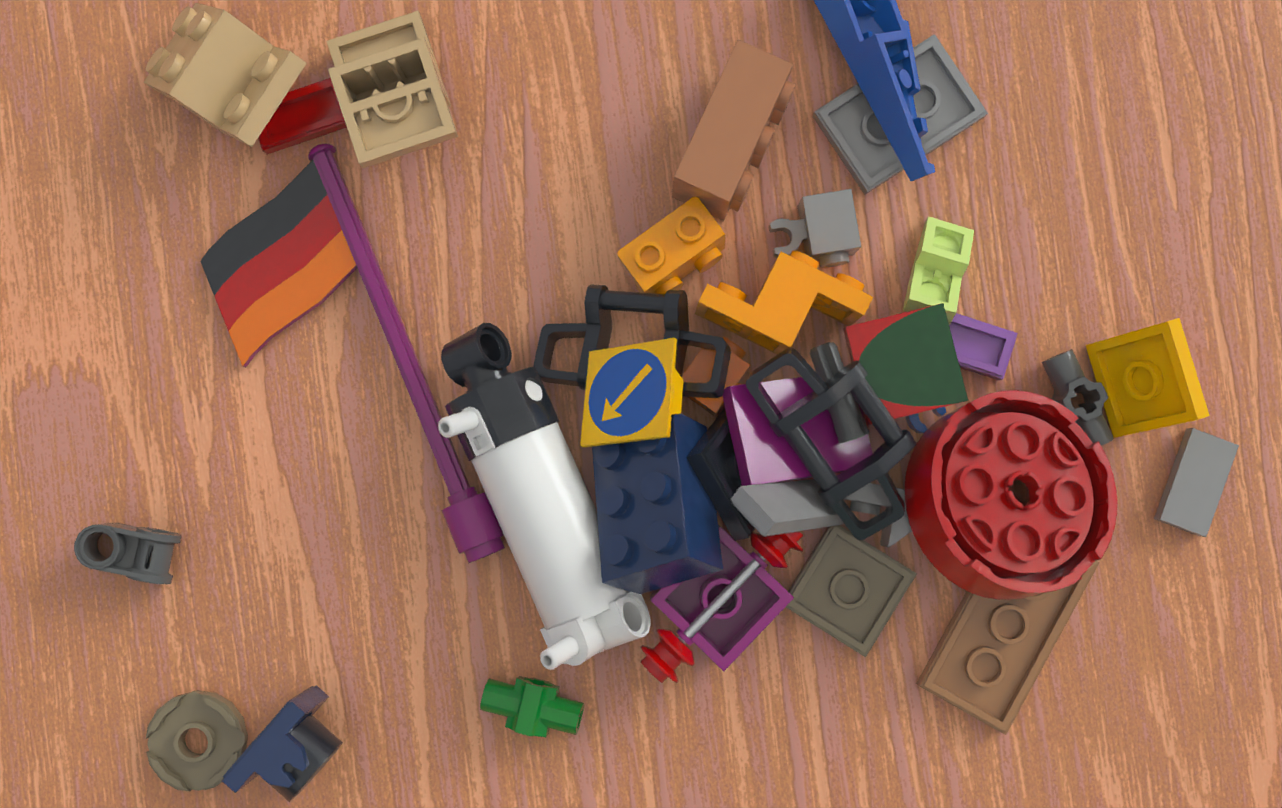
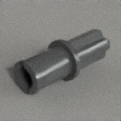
[810,342,870,443]

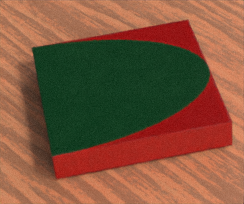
[843,303,968,425]

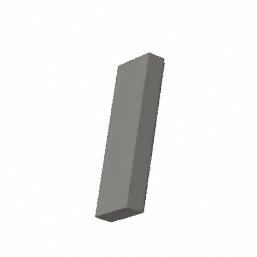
[730,479,843,536]

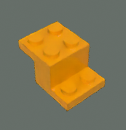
[695,250,873,355]

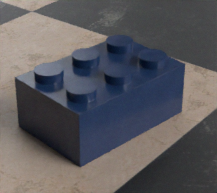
[592,414,723,594]

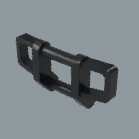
[533,284,731,398]
[746,348,917,540]

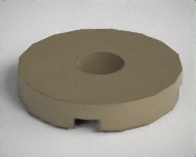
[146,690,248,791]

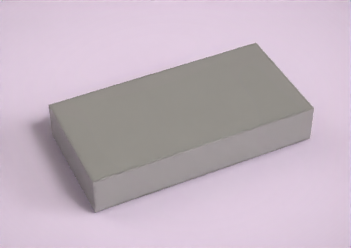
[1154,428,1239,537]

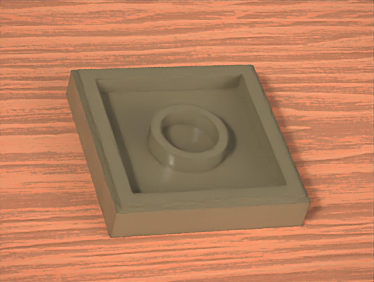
[786,525,917,657]

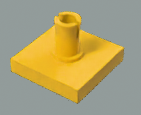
[1085,318,1210,438]

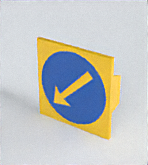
[580,338,683,447]

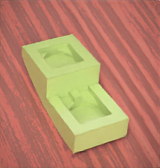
[903,216,974,325]

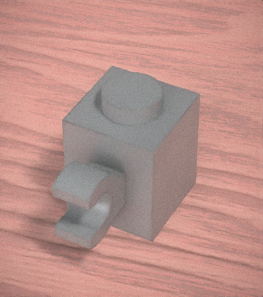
[768,189,861,268]

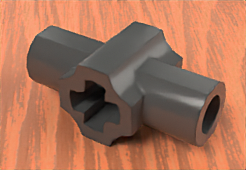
[1042,349,1114,446]

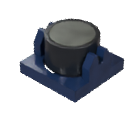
[222,685,343,802]

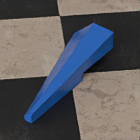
[814,0,935,181]

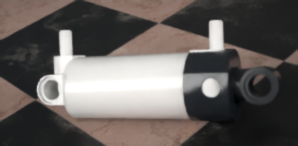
[438,323,651,670]

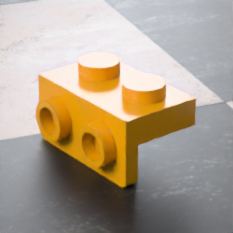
[617,197,725,294]

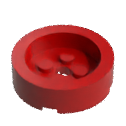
[904,390,1117,600]

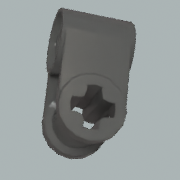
[74,523,182,585]

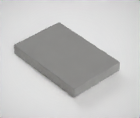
[812,34,988,195]

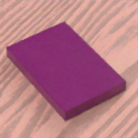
[722,377,873,486]

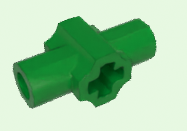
[480,676,584,738]

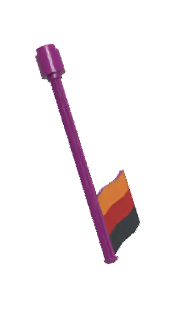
[200,144,505,564]

